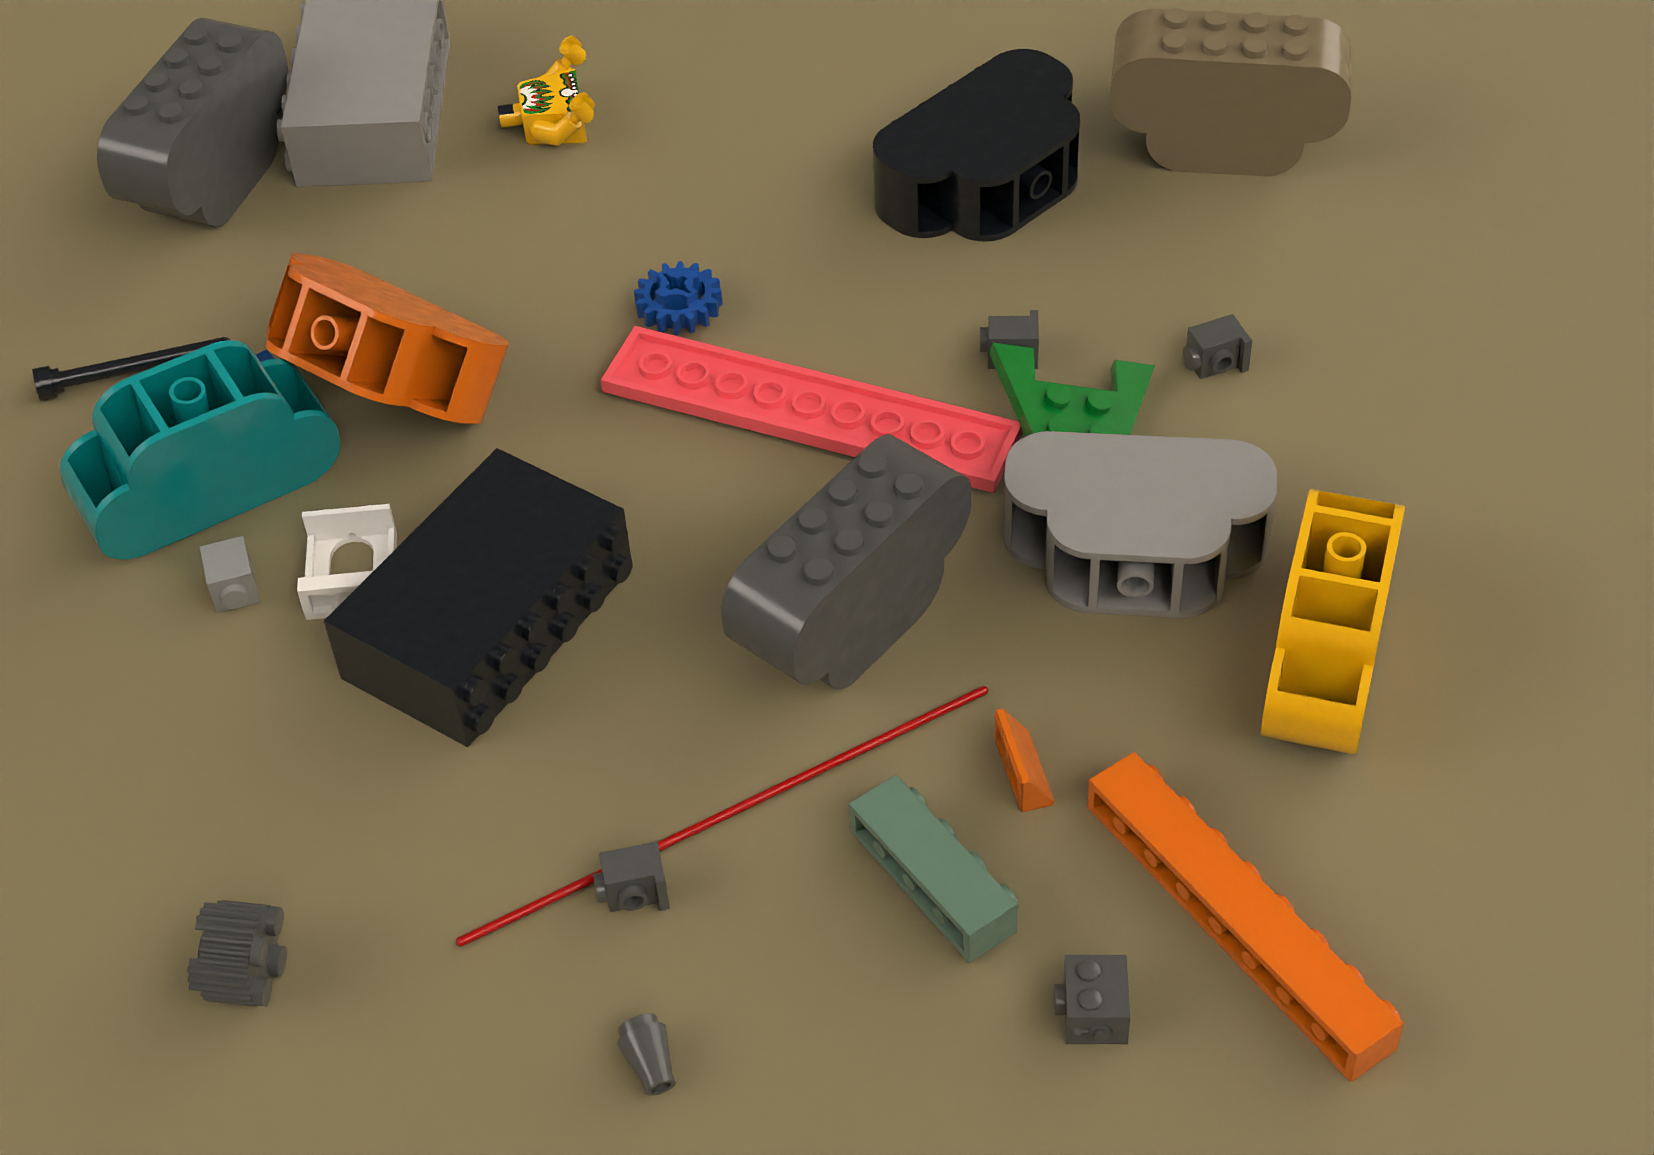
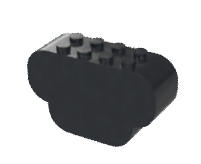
[873,49,1080,242]

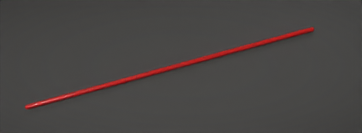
[456,686,988,947]

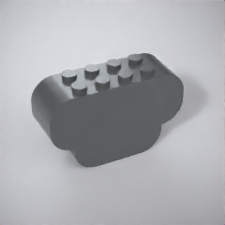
[97,18,288,227]
[721,434,971,690]

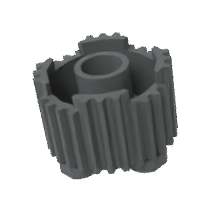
[187,900,287,1007]

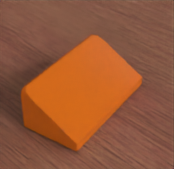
[994,708,1054,812]

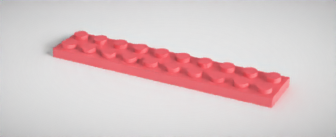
[600,326,1022,493]

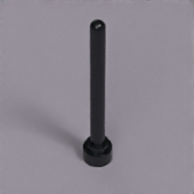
[32,337,231,401]

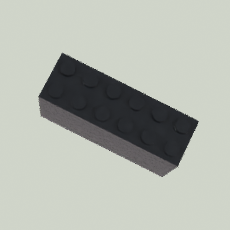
[324,448,633,747]

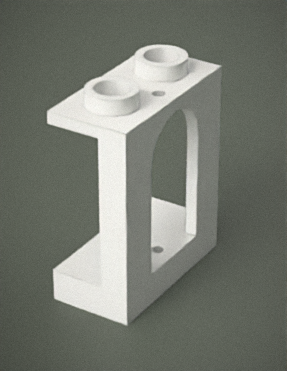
[297,504,397,620]

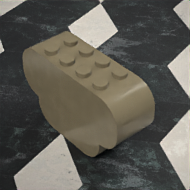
[1110,8,1351,176]

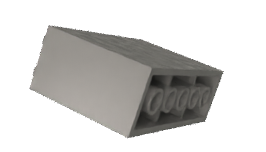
[277,0,451,187]

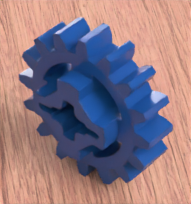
[634,261,723,335]

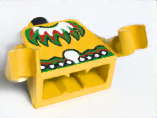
[498,35,595,146]

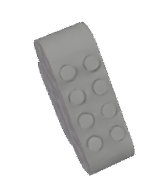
[1004,431,1277,618]

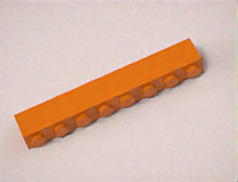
[1087,752,1404,1082]

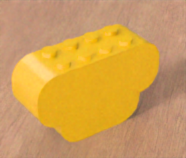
[1260,489,1405,755]

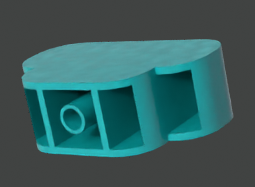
[59,340,340,560]

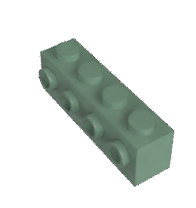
[849,775,1019,963]

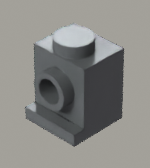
[980,310,1039,369]
[1183,314,1252,379]
[593,841,670,912]

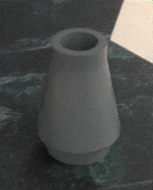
[617,1013,676,1096]

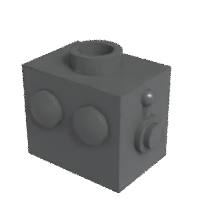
[1054,955,1130,1044]

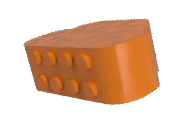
[265,253,509,424]

